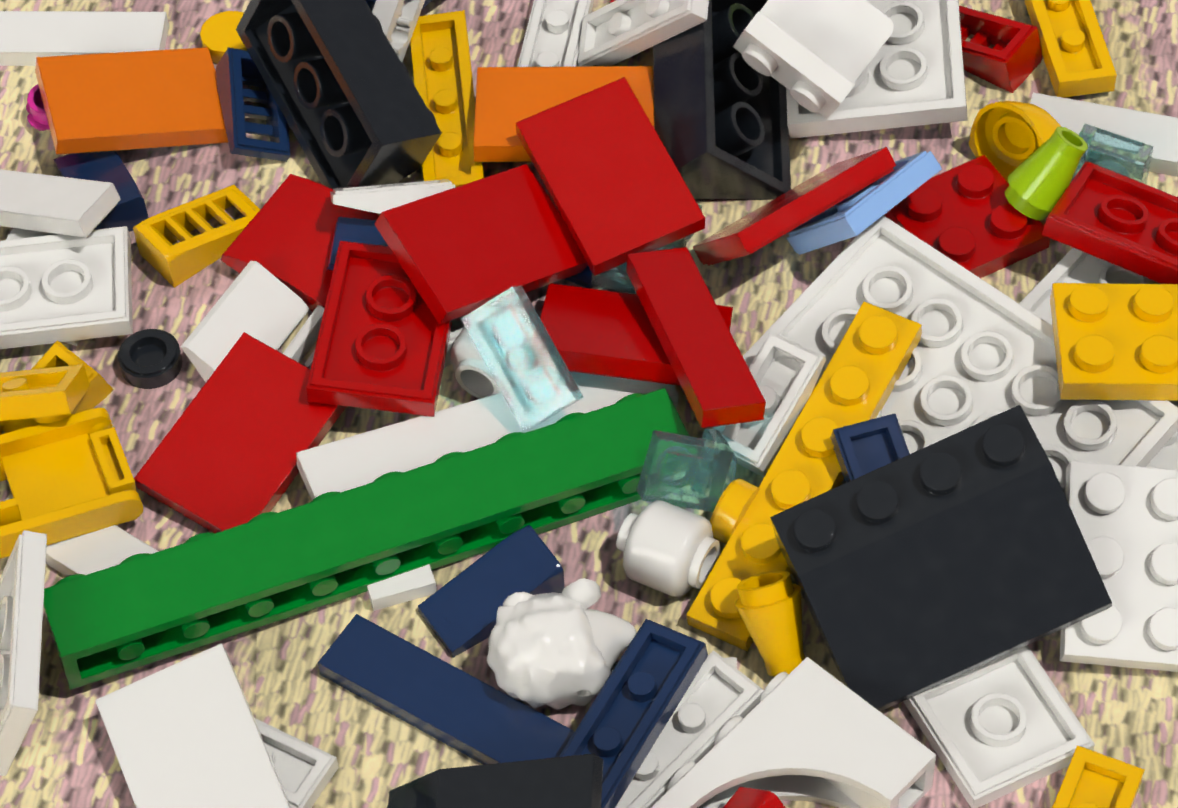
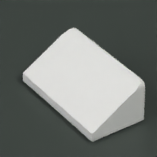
[180,261,309,382]

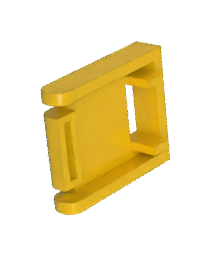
[0,408,143,559]

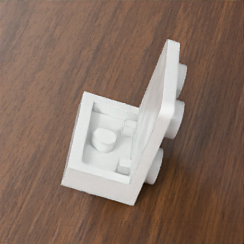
[733,0,894,119]

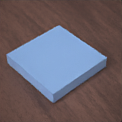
[786,151,942,255]

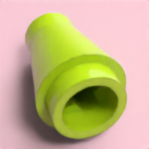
[1004,127,1088,220]

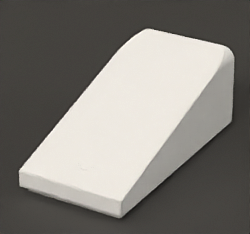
[330,179,455,214]
[706,330,826,478]

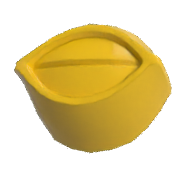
[969,101,1062,182]

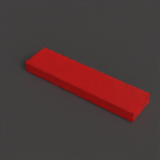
[626,247,766,428]

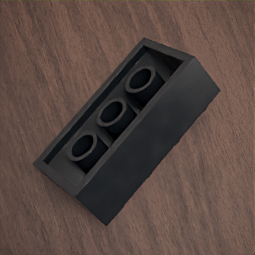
[236,0,442,189]
[653,0,791,201]

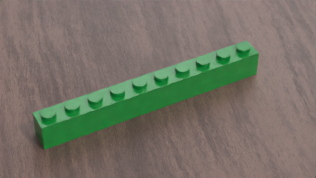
[43,388,696,690]

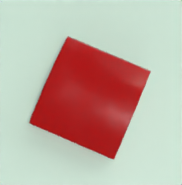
[220,174,379,312]

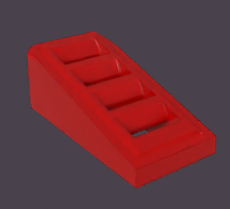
[959,6,1043,93]

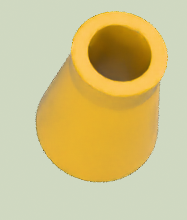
[735,570,805,677]

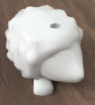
[486,578,637,710]

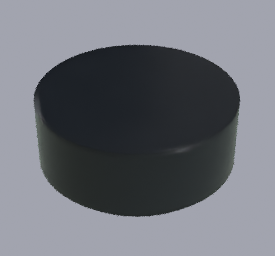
[118,329,183,389]

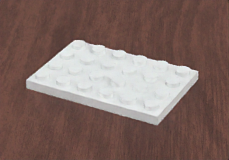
[743,215,1178,494]

